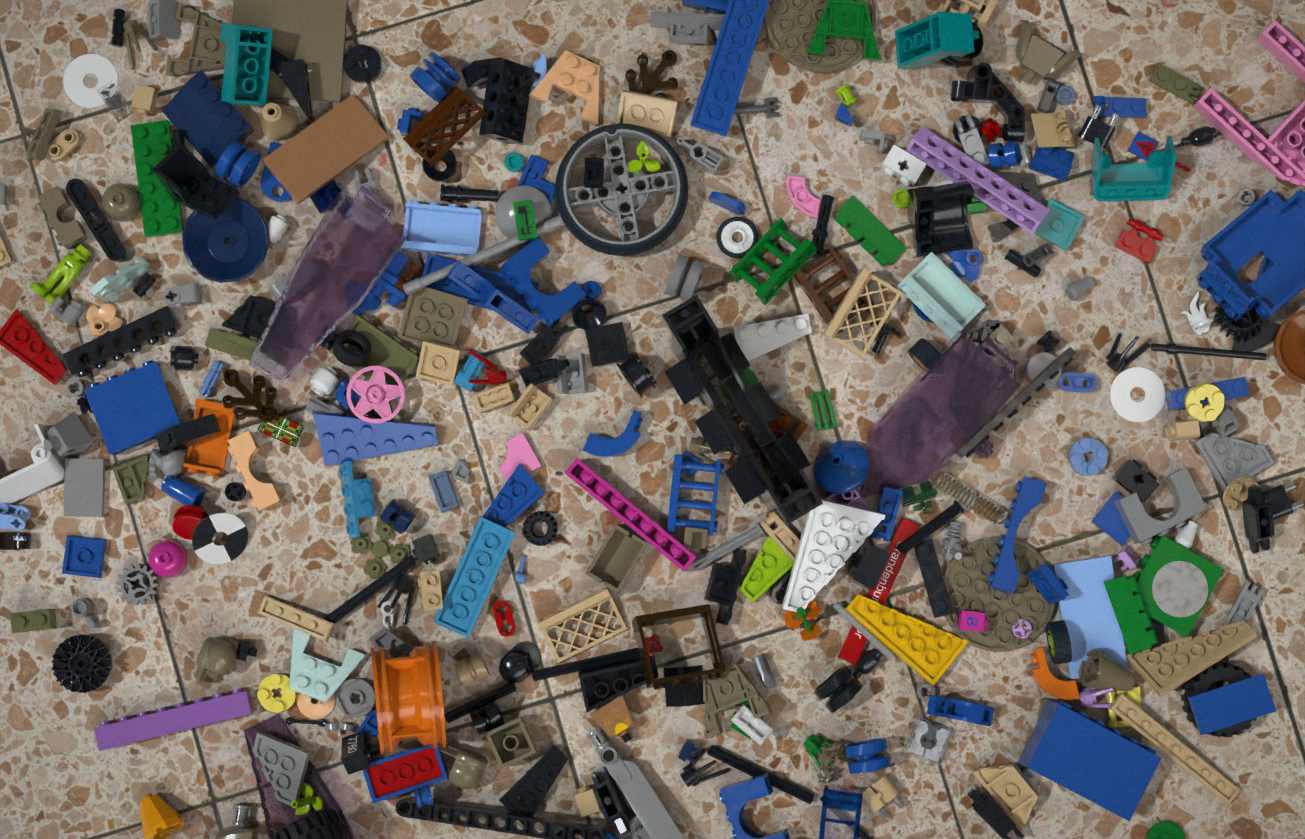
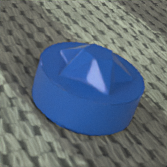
[582,281,601,299]

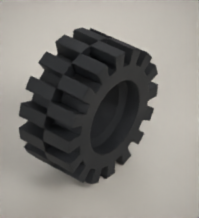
[523,511,558,546]

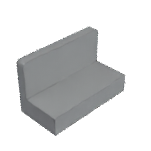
[148,0,179,40]

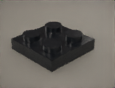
[585,322,630,367]

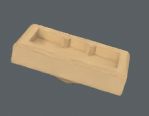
[473,382,515,413]

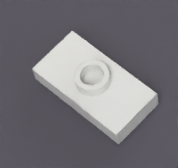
[731,705,774,746]

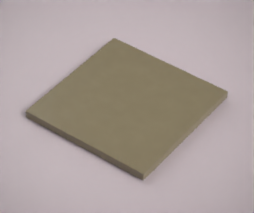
[232,0,348,102]

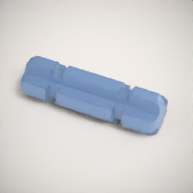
[199,360,224,397]

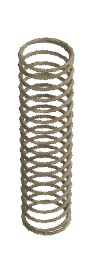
[932,471,1003,525]

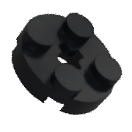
[343,44,382,84]

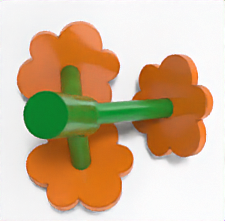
[783,600,822,641]

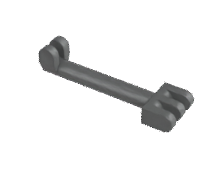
[733,97,780,118]

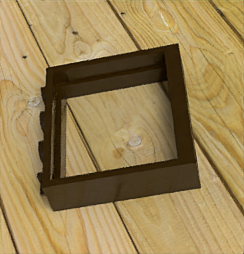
[632,604,726,690]

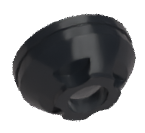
[422,150,457,182]
[572,298,607,330]

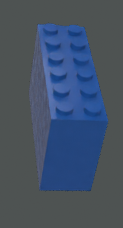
[1017,699,1161,821]

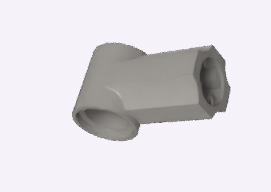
[305,396,346,416]

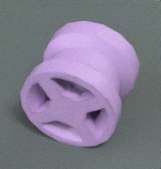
[1012,619,1032,638]

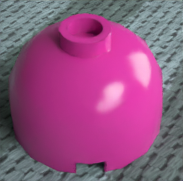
[148,539,188,578]

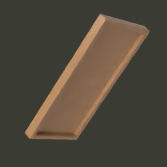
[262,94,389,205]

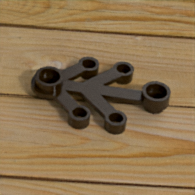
[625,50,678,98]
[222,369,278,423]

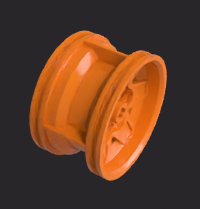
[371,641,446,755]

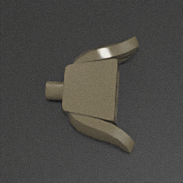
[1016,20,1083,84]

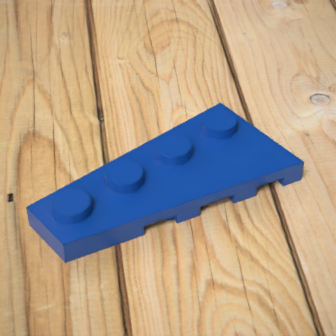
[474,463,545,530]

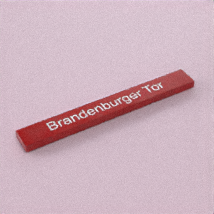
[837,518,920,665]

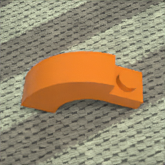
[1030,647,1080,700]

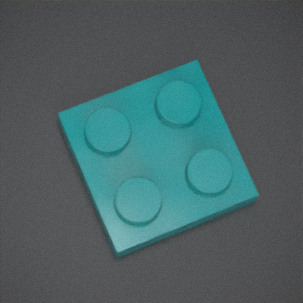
[1034,199,1085,251]

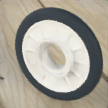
[716,217,758,258]

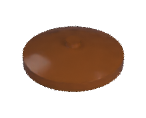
[1274,310,1305,385]

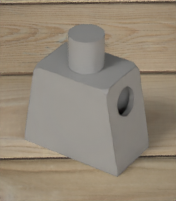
[44,412,94,456]

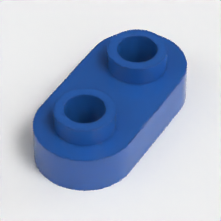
[1057,372,1097,393]

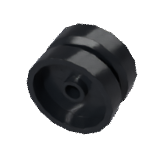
[814,665,863,713]

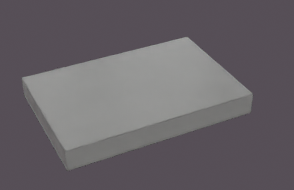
[63,459,105,517]

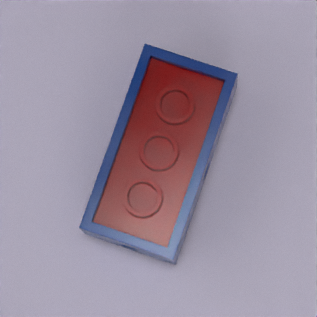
[363,744,449,803]

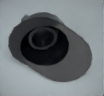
[499,641,541,684]

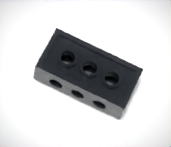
[479,59,534,144]

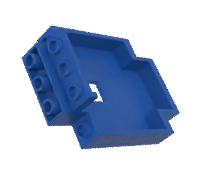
[1197,189,1305,321]

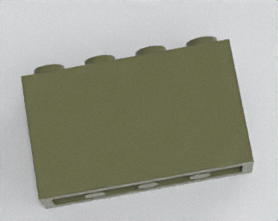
[330,314,419,386]

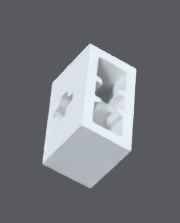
[880,145,927,186]

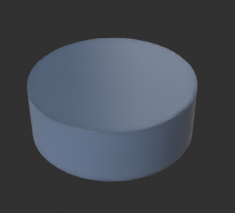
[1055,85,1075,106]

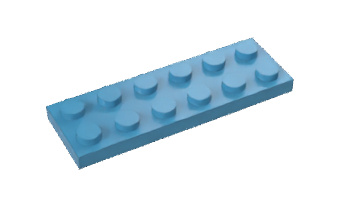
[433,516,516,638]

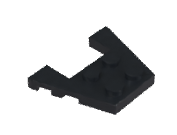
[988,171,1043,243]

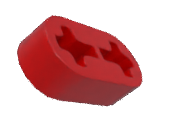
[493,601,516,637]

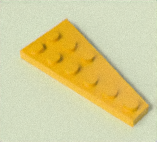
[845,594,968,686]

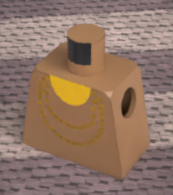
[590,695,634,743]

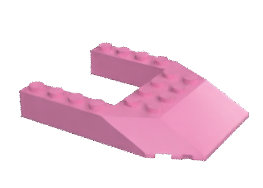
[1193,20,1305,187]

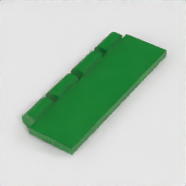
[835,195,907,267]
[1104,575,1158,655]

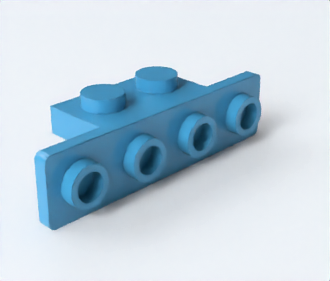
[339,461,376,539]

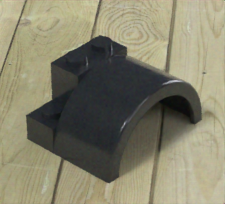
[908,181,974,257]

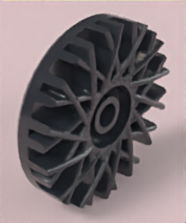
[52,634,112,693]

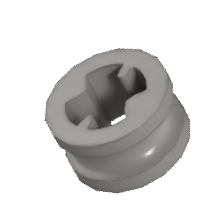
[1236,188,1255,207]
[66,379,86,397]
[917,683,935,701]

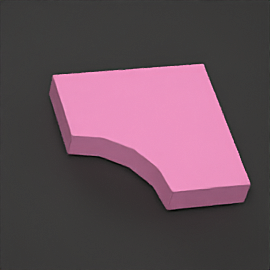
[499,432,541,482]

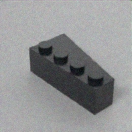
[578,655,659,712]

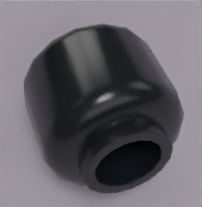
[170,346,199,371]

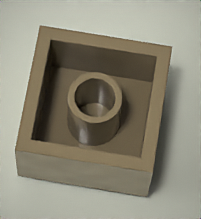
[485,716,537,769]

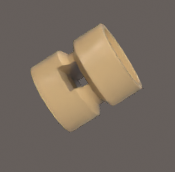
[455,653,490,687]

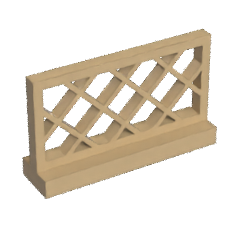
[822,268,902,358]
[537,586,627,663]

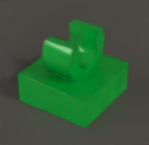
[966,195,987,215]

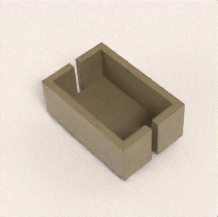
[585,524,648,594]

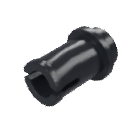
[133,273,156,298]

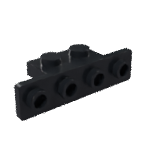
[704,548,747,625]

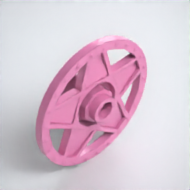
[346,366,405,424]

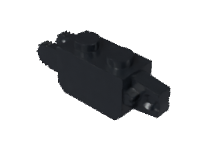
[1242,485,1274,554]
[591,766,632,834]
[967,789,1025,839]

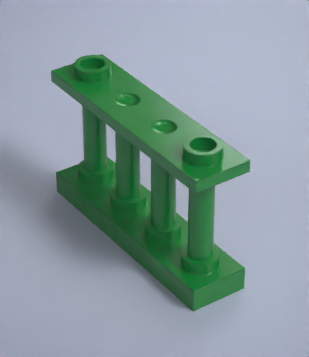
[729,217,817,306]

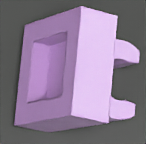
[1114,545,1140,570]

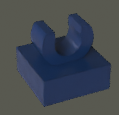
[677,739,701,763]

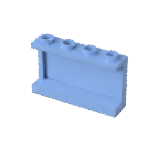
[400,200,483,257]

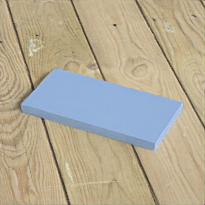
[1052,555,1128,679]

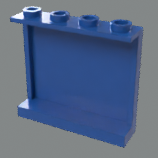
[84,360,183,456]

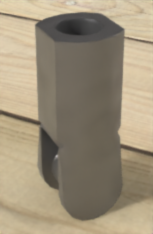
[1037,78,1060,113]
[1022,243,1054,267]
[752,654,776,689]

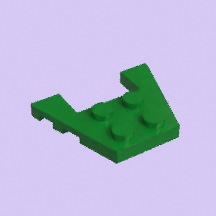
[807,0,881,62]

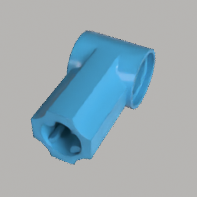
[454,352,487,392]

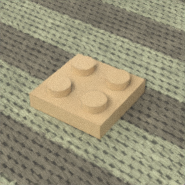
[416,339,461,386]

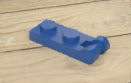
[1093,96,1147,119]
[870,485,903,542]

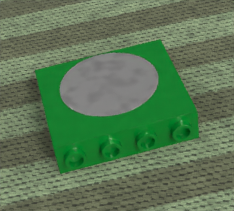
[1133,535,1224,637]

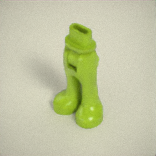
[30,244,91,308]

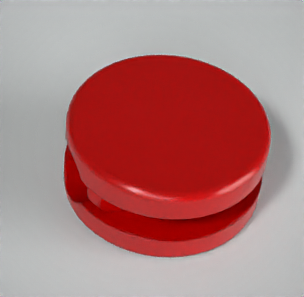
[172,505,209,540]

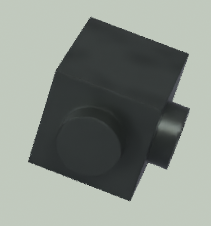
[412,534,440,565]

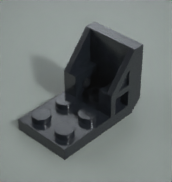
[152,143,240,220]

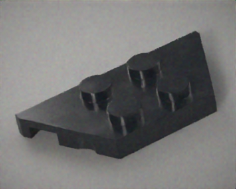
[222,295,293,349]

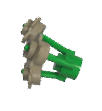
[803,734,845,784]

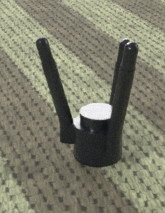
[1106,333,1150,373]
[378,575,416,625]
[680,749,730,787]

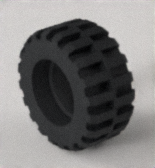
[1181,662,1257,738]
[270,808,348,839]

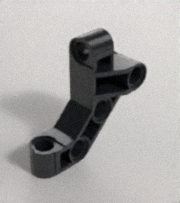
[951,62,1025,142]

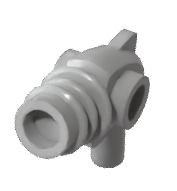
[941,522,962,561]

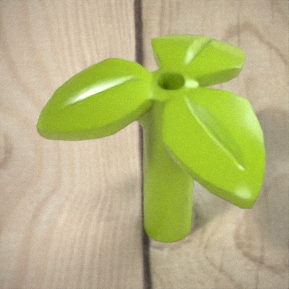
[627,141,661,173]
[291,782,324,815]

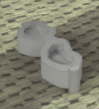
[148,449,160,479]
[325,722,355,735]

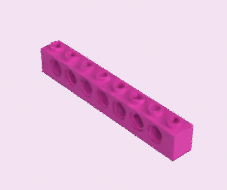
[565,458,696,572]

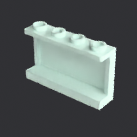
[897,252,986,340]

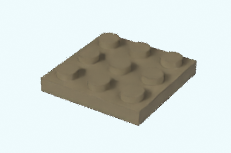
[397,286,468,347]

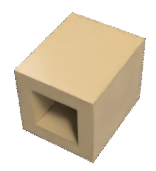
[131,84,159,116]
[574,785,601,817]

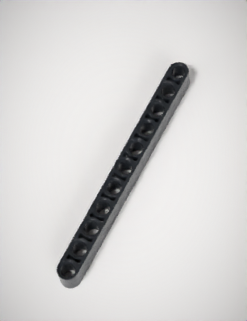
[396,797,607,839]

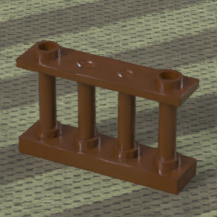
[794,246,875,336]

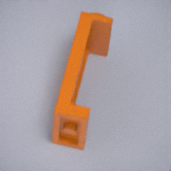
[182,399,237,477]

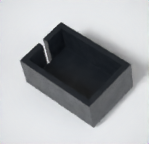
[846,544,891,590]

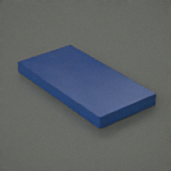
[1188,673,1276,735]

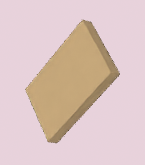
[616,90,678,138]

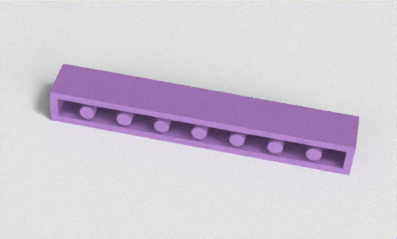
[94,688,255,751]

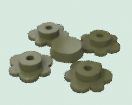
[350,520,411,579]

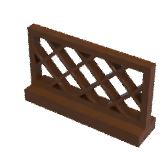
[403,86,486,166]
[726,402,808,480]

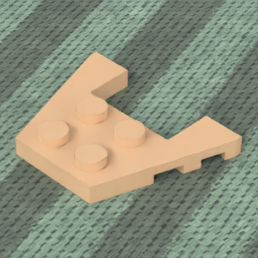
[529,50,600,126]

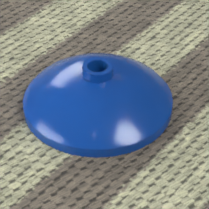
[813,440,870,494]

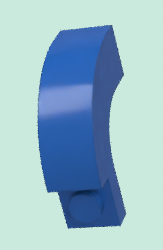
[583,410,643,458]
[927,695,994,726]

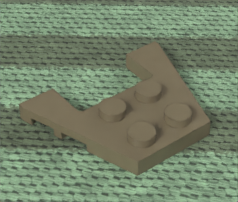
[166,2,226,76]
[703,664,772,738]

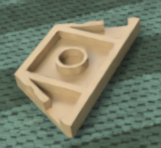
[973,763,1040,831]

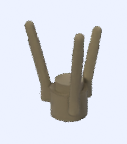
[123,20,157,70]
[689,436,732,465]

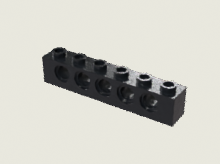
[63,306,181,378]

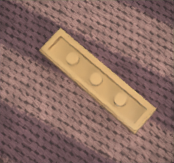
[258,595,335,642]

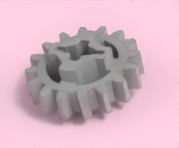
[116,563,160,605]

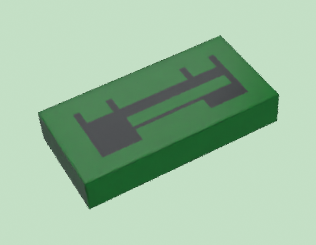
[513,200,538,241]

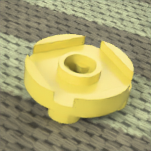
[1184,382,1225,421]
[257,674,297,713]

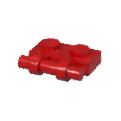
[1114,218,1164,264]

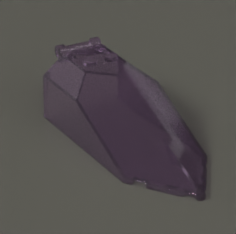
[859,330,1021,498]

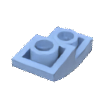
[532,54,547,89]

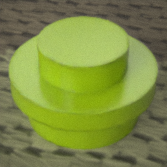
[891,189,908,208]

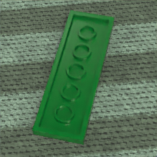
[131,120,184,238]

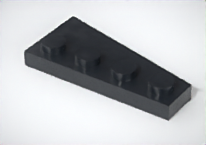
[499,745,568,827]

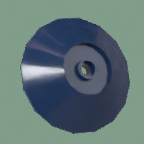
[182,198,269,283]

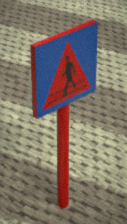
[1128,131,1191,172]

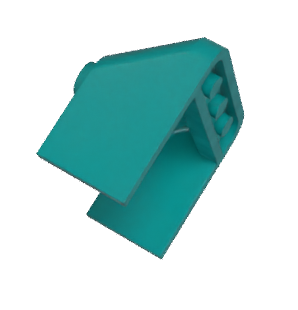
[1091,136,1177,201]

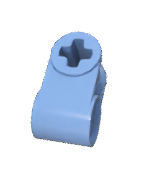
[0,503,31,531]

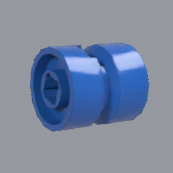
[988,141,1021,169]

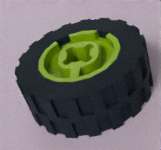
[1046,620,1072,665]

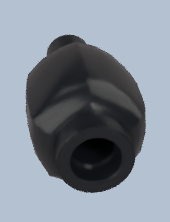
[1181,126,1217,146]
[852,648,882,679]

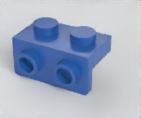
[1029,145,1075,181]

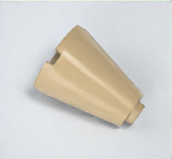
[260,103,298,140]

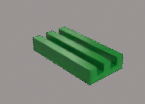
[809,389,837,431]

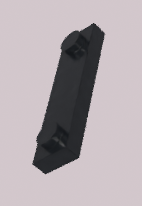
[914,538,953,618]

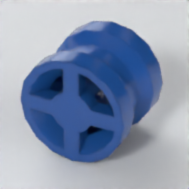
[413,785,434,809]

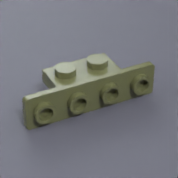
[205,328,283,369]

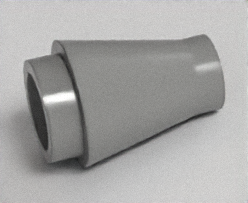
[1064,276,1094,301]

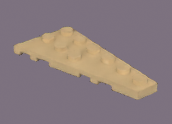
[1126,620,1257,697]

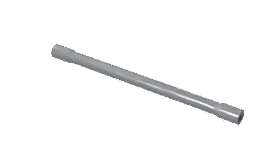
[402,215,564,295]

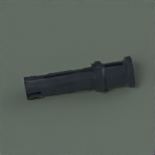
[440,184,498,202]
[811,195,834,254]

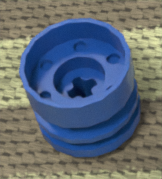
[409,52,461,103]

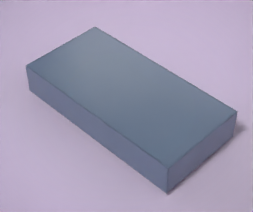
[428,470,460,513]

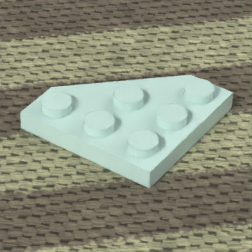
[89,257,150,303]

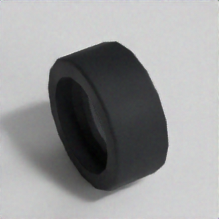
[333,330,372,367]

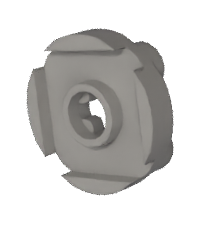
[336,679,376,718]

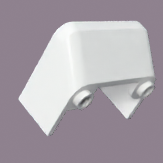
[0,423,65,505]

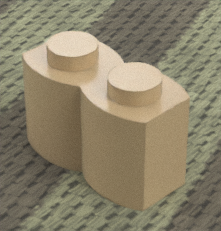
[1164,419,1200,441]

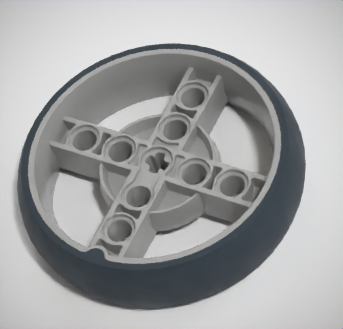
[555,123,689,256]

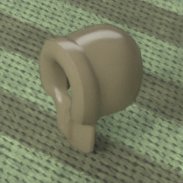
[195,637,237,685]
[440,745,488,789]

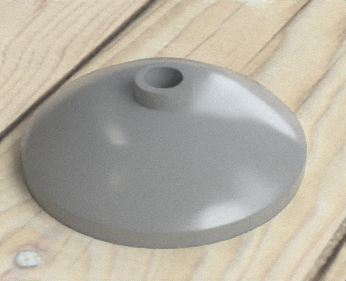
[495,186,552,243]

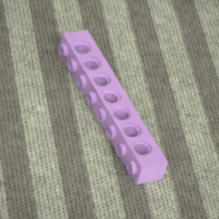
[906,126,1050,234]

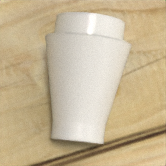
[1174,521,1198,549]

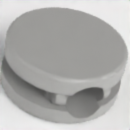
[1024,352,1062,388]

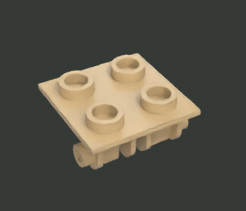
[1030,107,1074,148]

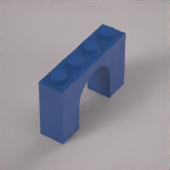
[500,237,587,327]
[719,773,790,839]

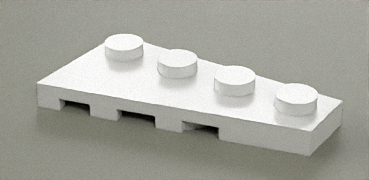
[733,314,812,361]

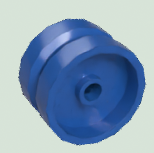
[215,139,261,189]
[844,738,891,774]

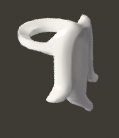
[1181,291,1214,335]

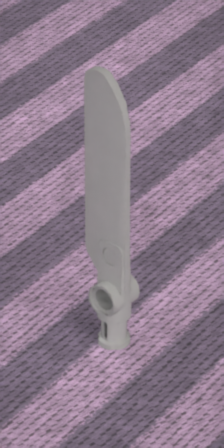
[587,727,685,839]

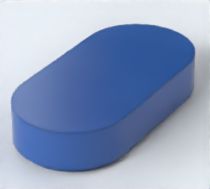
[709,191,746,215]

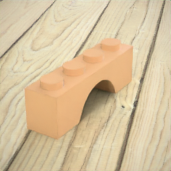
[227,431,283,511]

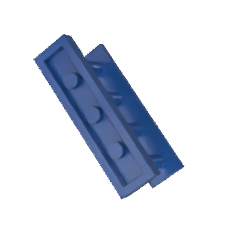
[667,454,724,536]

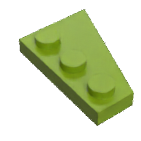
[739,536,794,603]

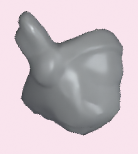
[151,449,186,476]

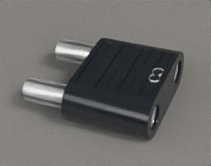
[1078,105,1119,149]
[1262,482,1304,521]

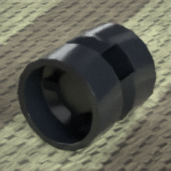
[470,701,505,735]

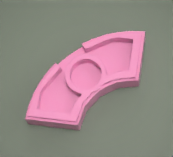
[786,174,821,219]

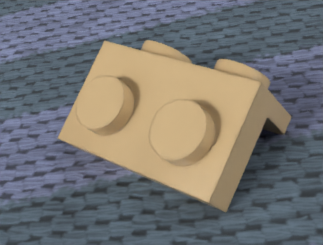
[508,383,553,430]
[418,571,443,611]

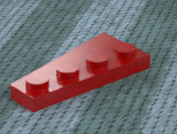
[0,309,67,385]

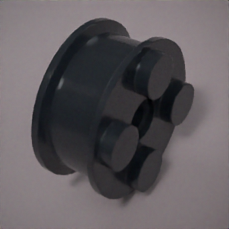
[616,354,657,398]

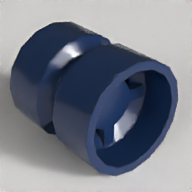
[379,499,416,534]

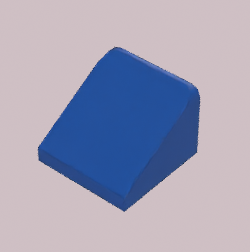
[834,103,854,126]

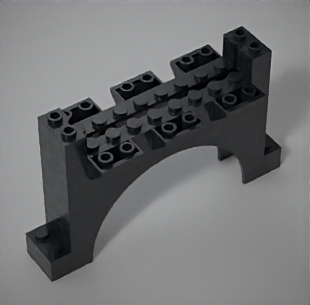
[662,295,823,525]

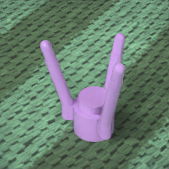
[1079,687,1114,709]

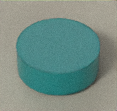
[505,153,524,173]

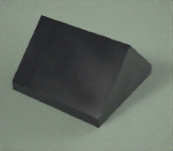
[664,665,705,707]

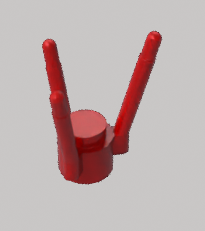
[467,349,507,385]

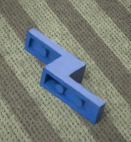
[447,260,539,334]

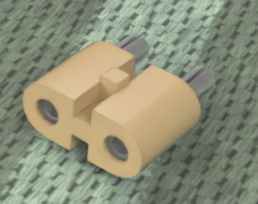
[859,774,905,821]

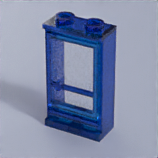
[819,785,864,839]

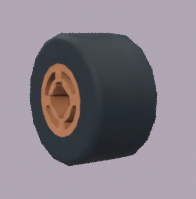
[908,338,945,375]

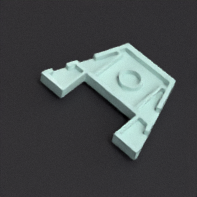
[289,629,365,703]

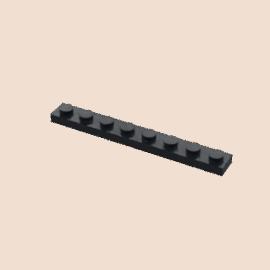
[955,347,1076,458]

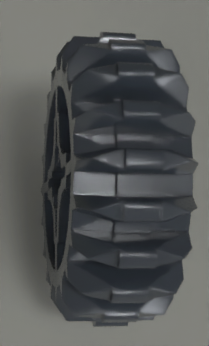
[1214,304,1267,341]

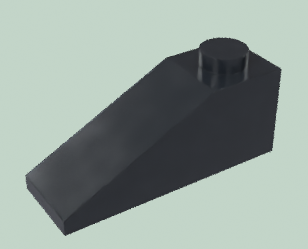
[279,59,313,119]
[155,414,221,454]

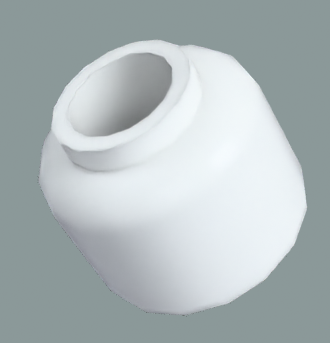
[310,367,339,396]

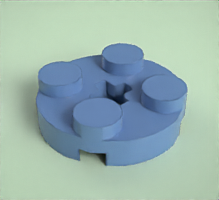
[1068,438,1108,476]

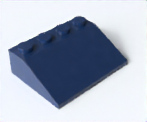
[162,70,255,168]

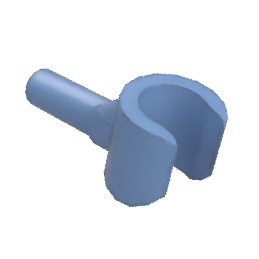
[515,556,527,584]

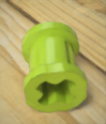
[835,83,858,108]

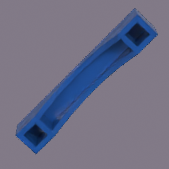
[987,477,1047,595]

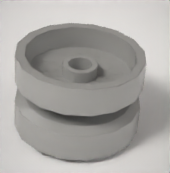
[665,254,705,301]

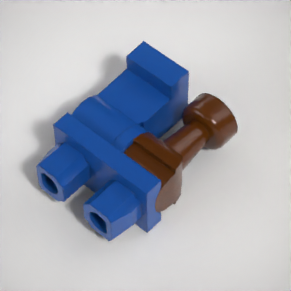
[371,249,424,309]

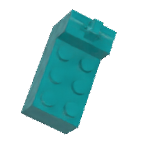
[895,11,979,69]
[220,22,273,106]

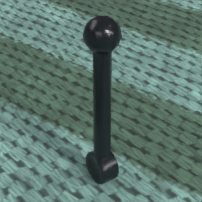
[285,717,326,727]

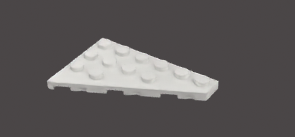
[782,499,885,612]

